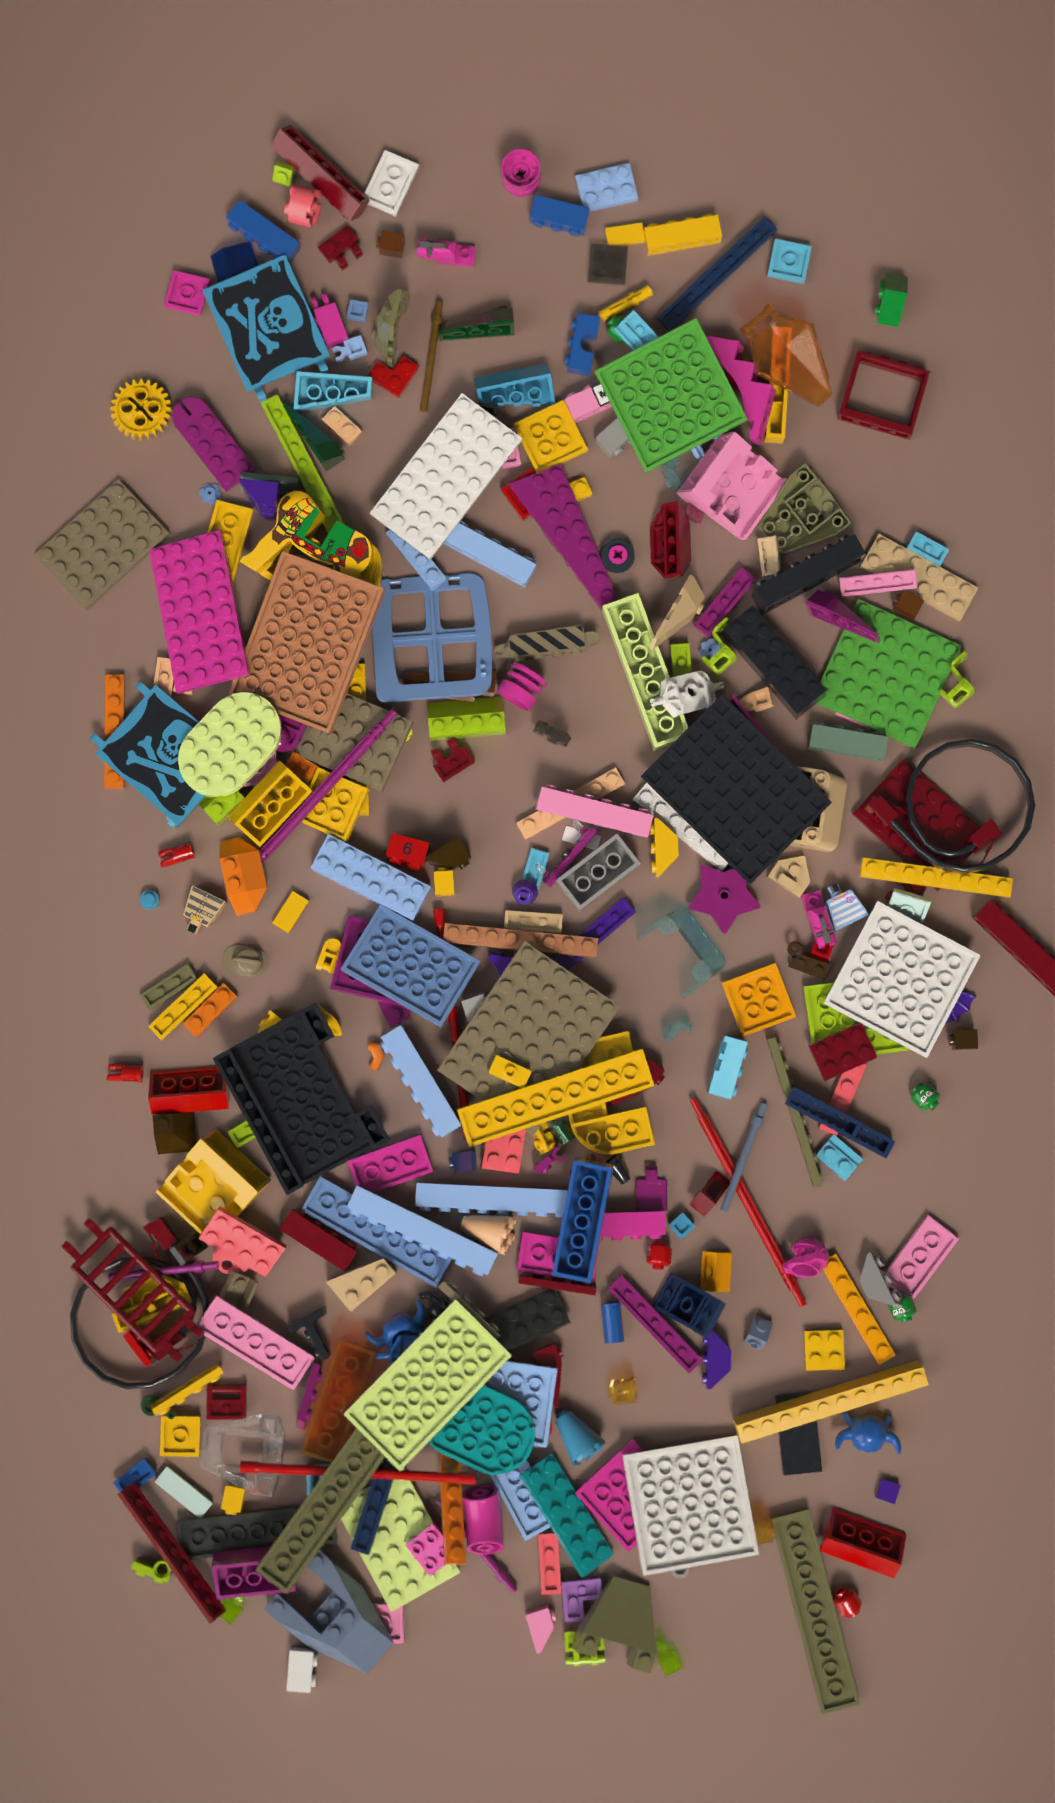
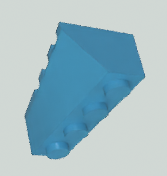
[473,363,555,406]

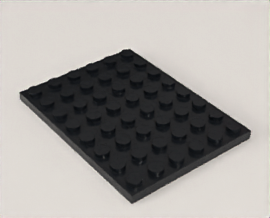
[641,694,832,884]

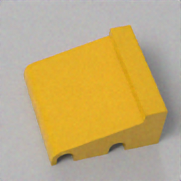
[156,1128,272,1234]

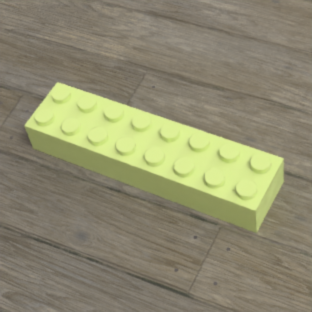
[602,593,688,751]

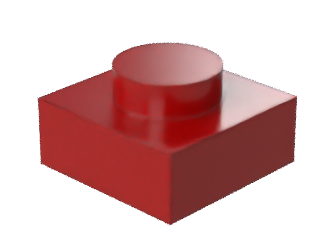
[811,941,834,960]

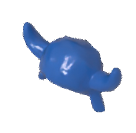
[365,1300,426,1364]
[835,1411,901,1455]

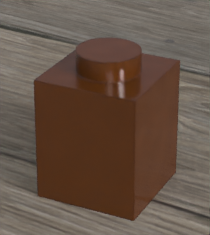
[376,230,405,258]
[893,590,924,620]

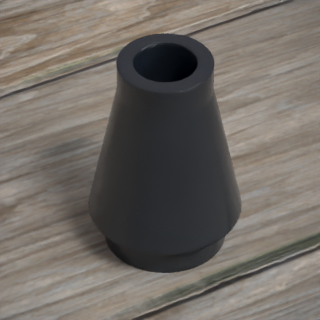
[605,1155,631,1185]

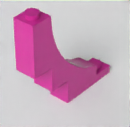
[705,335,776,445]

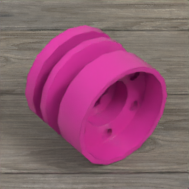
[501,149,541,197]
[497,662,547,711]

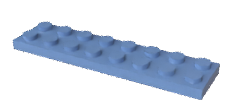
[301,1176,452,1287]

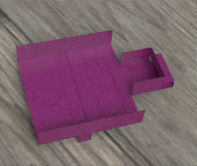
[636,1166,667,1211]

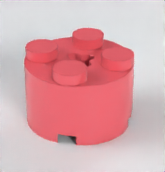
[284,185,322,228]

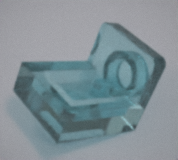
[662,459,682,492]
[662,1019,693,1043]

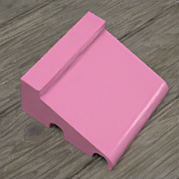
[676,432,788,540]

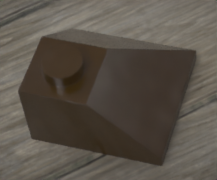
[426,836,472,870]
[152,1112,196,1155]

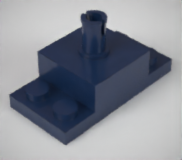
[652,1272,726,1339]

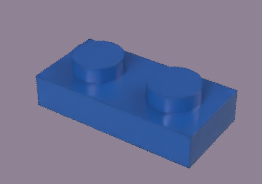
[113,1458,157,1492]

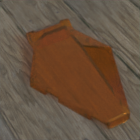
[740,303,833,407]

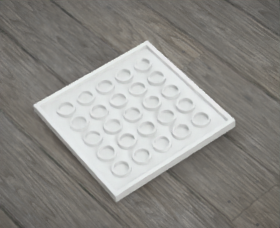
[823,901,981,1058]
[622,1435,759,1576]

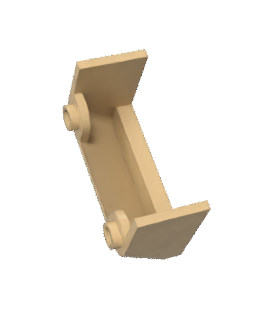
[789,766,847,852]

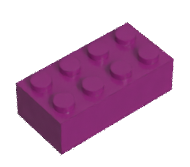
[212,1546,296,1600]

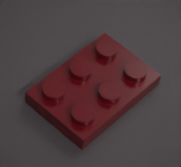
[808,1023,878,1081]

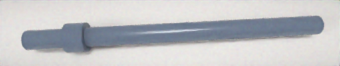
[720,1103,768,1213]

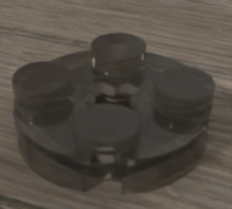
[533,720,571,747]

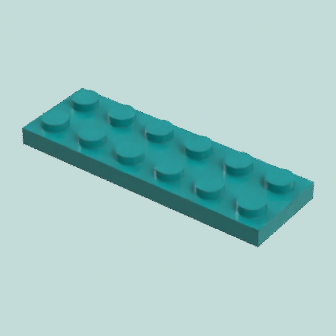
[519,1453,614,1577]

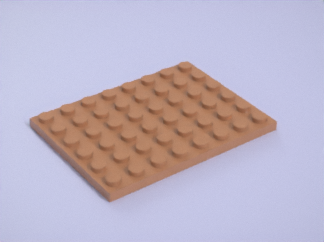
[228,551,386,734]

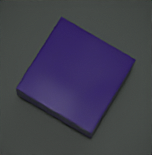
[875,1478,901,1504]

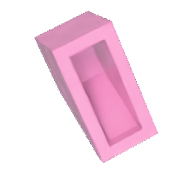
[525,1605,556,1654]

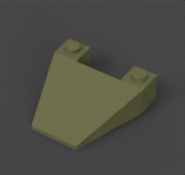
[571,1575,656,1674]

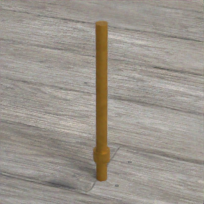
[420,301,443,413]

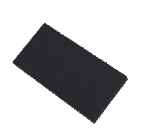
[775,1392,822,1476]

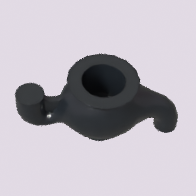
[419,1292,448,1320]

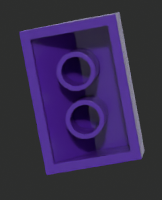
[240,478,283,521]

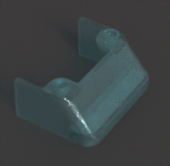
[637,907,726,999]

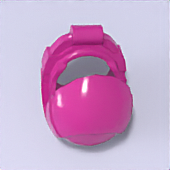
[783,1236,829,1278]

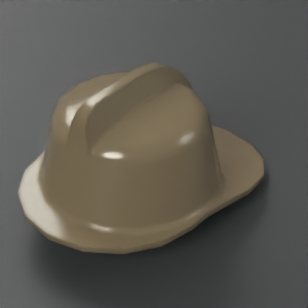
[222,945,268,977]

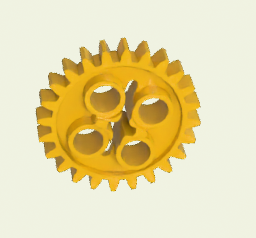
[110,379,172,441]

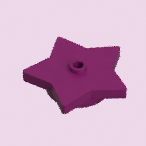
[688,865,761,934]

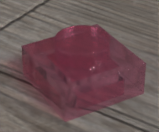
[685,502,705,525]

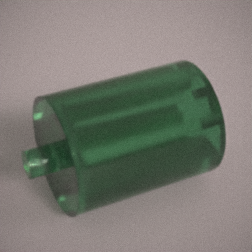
[550,1119,576,1146]

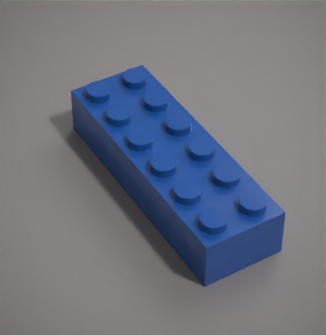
[552,1157,614,1283]

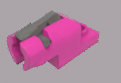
[417,237,475,267]
[801,890,837,949]

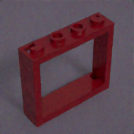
[837,351,930,440]

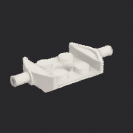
[650,670,724,718]

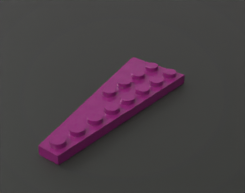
[509,464,618,611]

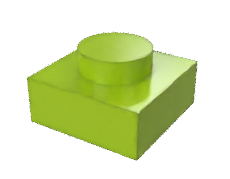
[272,161,294,186]

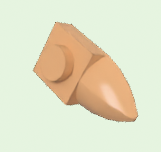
[739,687,774,712]

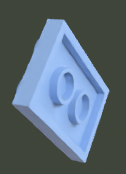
[575,163,638,212]

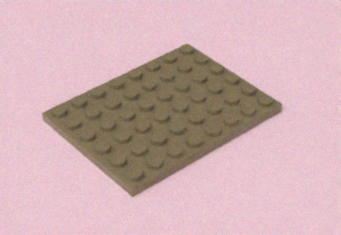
[437,941,620,1135]

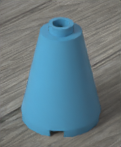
[555,1410,606,1467]

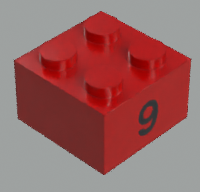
[386,833,431,871]

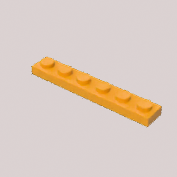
[823,1253,896,1365]

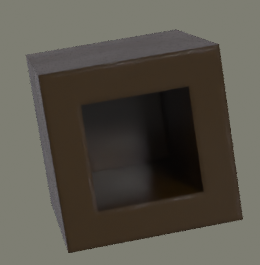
[948,1029,978,1050]

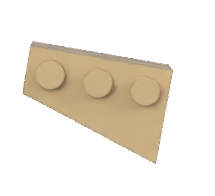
[326,1258,397,1312]

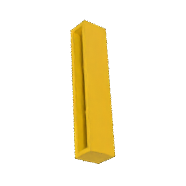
[764,326,792,444]

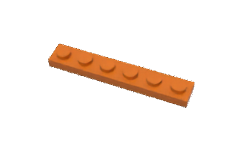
[104,674,125,789]
[438,1452,466,1565]

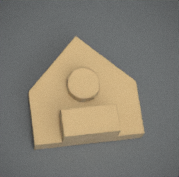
[768,855,810,898]

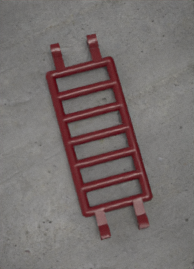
[61,1218,205,1362]

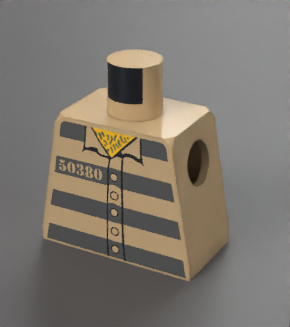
[183,885,227,935]

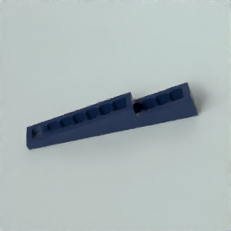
[784,1087,895,1158]

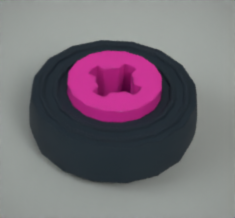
[601,539,635,573]

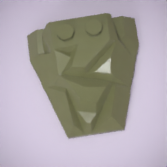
[372,289,410,368]

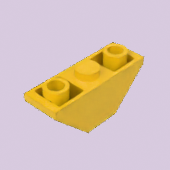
[650,818,679,878]

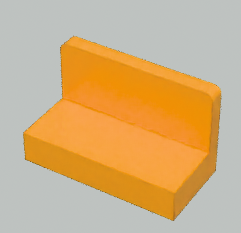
[700,1251,732,1292]

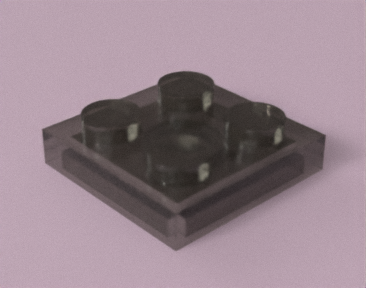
[588,244,628,285]

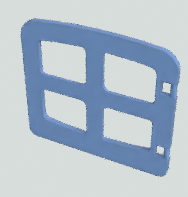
[372,573,492,702]

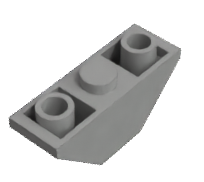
[860,1252,903,1308]

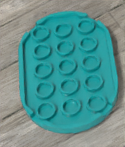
[429,1385,535,1475]

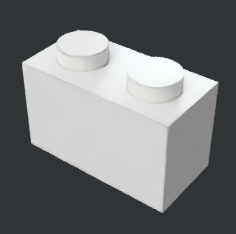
[287,1647,318,1693]

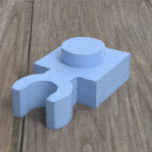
[332,335,368,362]

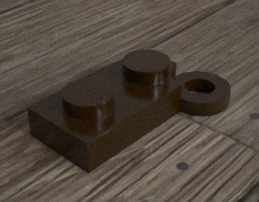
[787,941,832,980]

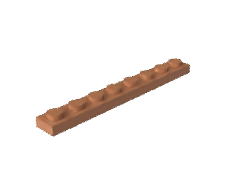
[443,923,598,958]

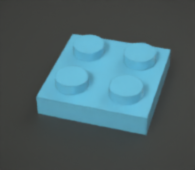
[767,239,812,284]

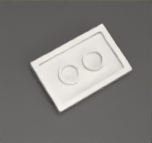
[364,150,419,216]

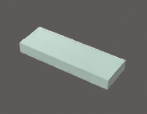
[155,1466,213,1518]

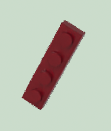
[518,1272,597,1296]

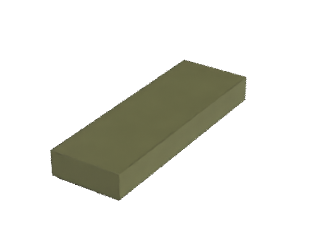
[139,963,199,1011]

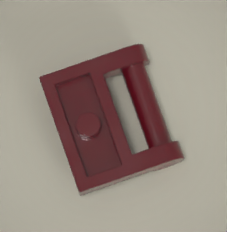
[207,1383,247,1420]

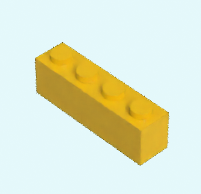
[644,214,722,255]

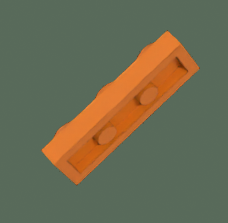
[183,983,238,1038]

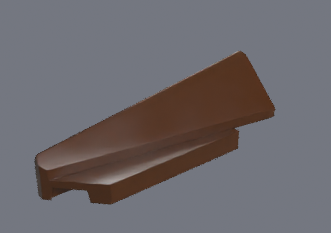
[403,670,497,702]

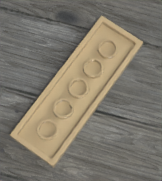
[860,534,978,622]

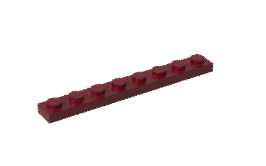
[117,1481,227,1624]

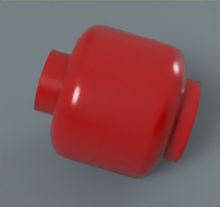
[646,1241,672,1270]
[833,1587,862,1618]

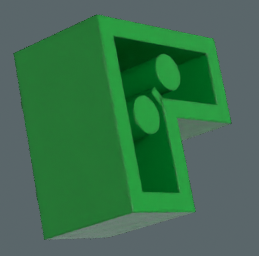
[874,273,908,327]

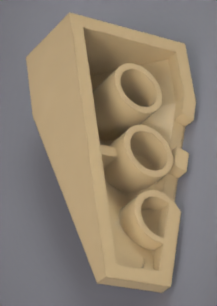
[649,575,705,650]

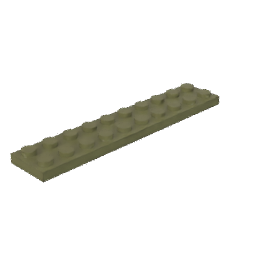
[256,1428,385,1594]
[771,1508,860,1714]

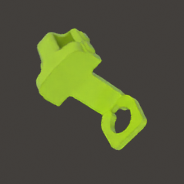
[701,617,737,674]
[939,651,975,708]

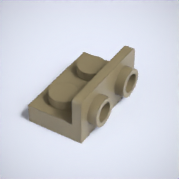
[219,1270,258,1313]

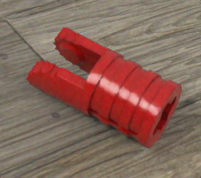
[158,842,195,868]
[106,1064,144,1083]

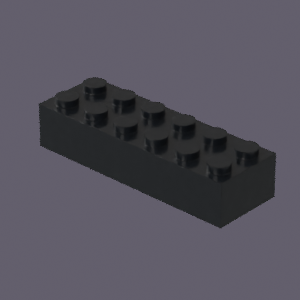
[751,534,866,615]
[723,605,827,720]

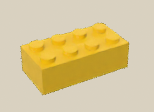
[227,760,312,847]

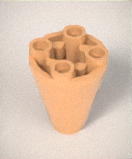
[461,1215,517,1255]

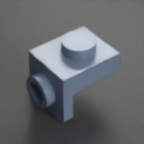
[744,1315,773,1350]

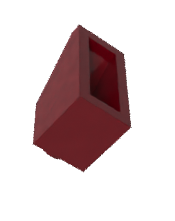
[689,1171,730,1216]

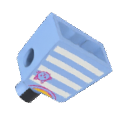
[825,883,869,932]

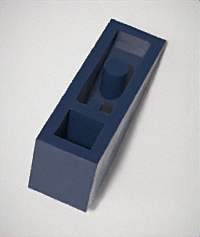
[449,1151,477,1172]

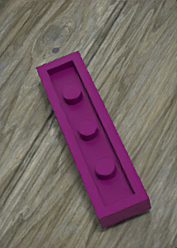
[694,567,756,638]

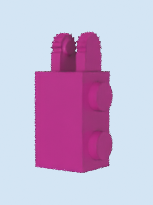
[311,293,348,350]

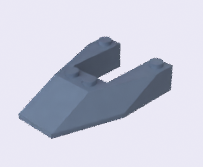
[264,1548,394,1674]

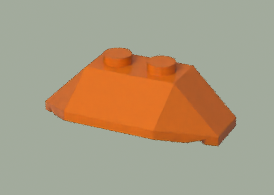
[219,837,268,916]

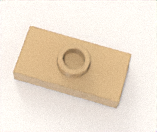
[757,535,781,576]

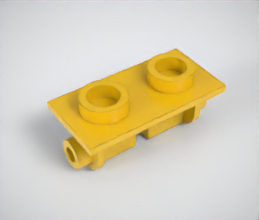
[532,1122,556,1155]

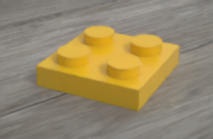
[804,1330,845,1371]
[160,1416,201,1457]

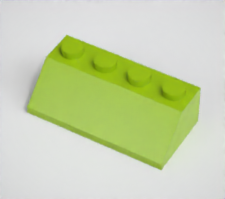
[427,696,506,741]

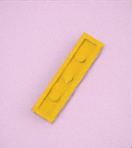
[148,973,218,1041]
[150,1363,223,1416]

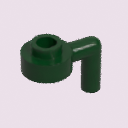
[140,1395,175,1419]

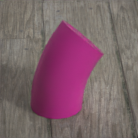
[462,1484,504,1555]

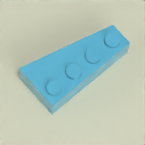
[294,371,374,412]

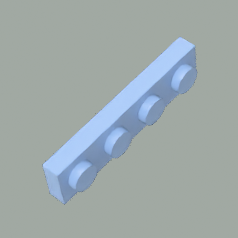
[386,530,447,591]

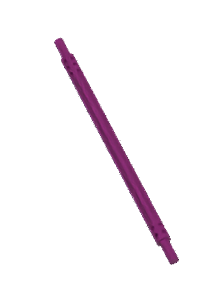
[259,709,398,863]

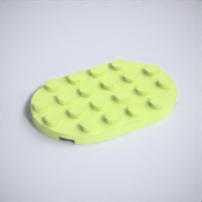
[178,692,282,797]

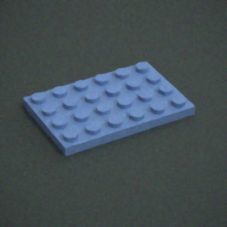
[341,904,480,1027]

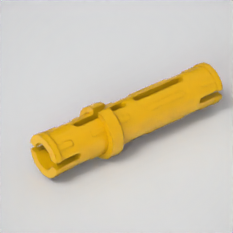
[598,285,653,322]

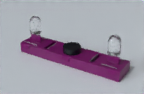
[535,820,597,887]

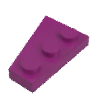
[297,1363,323,1430]

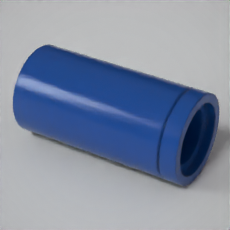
[601,1302,624,1343]

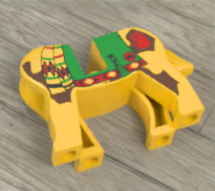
[240,491,383,587]

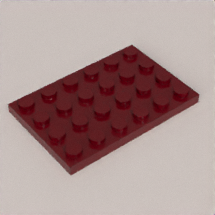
[852,758,981,891]

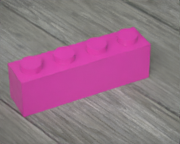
[600,1211,666,1241]

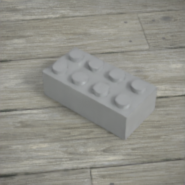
[556,834,641,912]

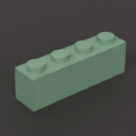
[807,722,889,762]

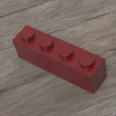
[279,1209,358,1272]

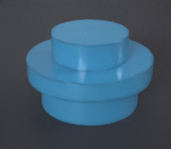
[140,890,159,910]

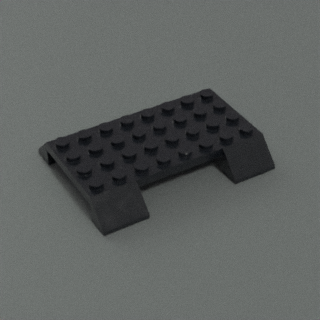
[213,1002,390,1195]

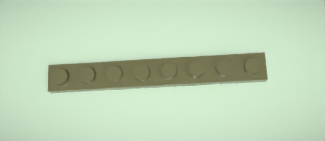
[766,1037,824,1188]

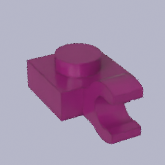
[533,1147,566,1174]

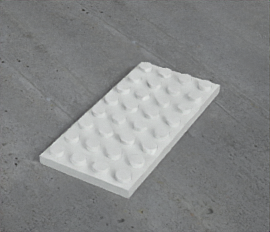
[370,393,522,560]

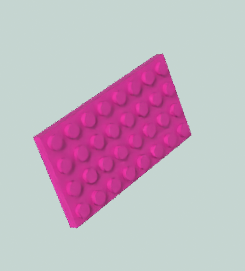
[149,530,250,694]

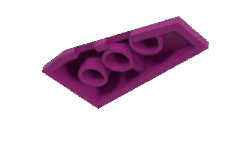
[805,590,880,644]

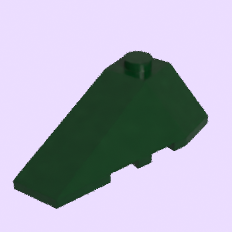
[439,306,514,341]
[283,404,345,471]

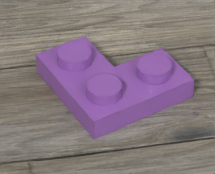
[561,1577,602,1622]

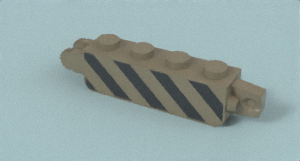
[495,625,600,664]

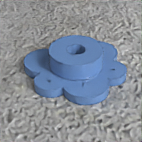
[199,484,221,505]
[699,639,721,660]

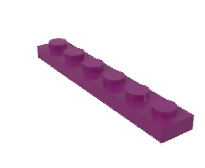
[608,1275,703,1374]

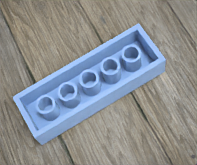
[311,834,431,922]
[380,1025,462,1138]

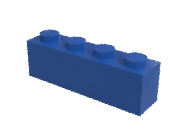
[226,199,301,264]

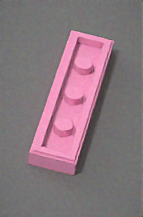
[839,569,917,597]

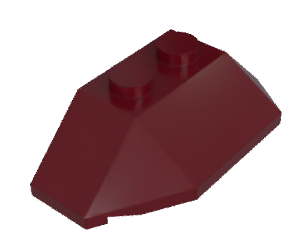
[650,501,691,579]

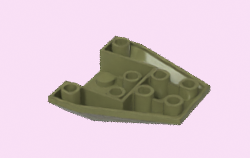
[757,463,852,556]

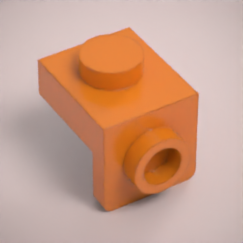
[285,752,318,783]

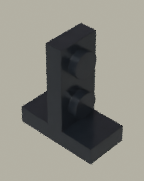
[287,1307,331,1361]

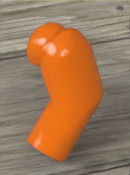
[368,1042,384,1071]

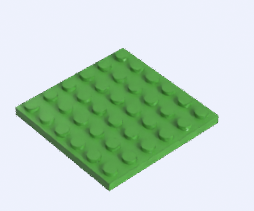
[594,318,748,473]
[817,599,962,749]

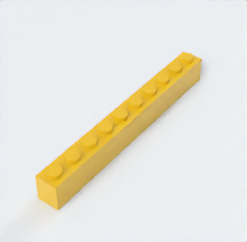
[733,1360,928,1443]

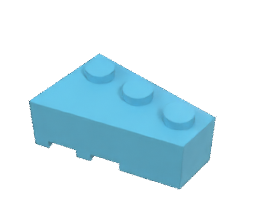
[707,1036,748,1100]

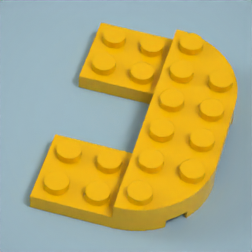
[568,1031,655,1154]

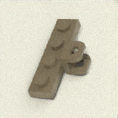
[439,1281,500,1340]

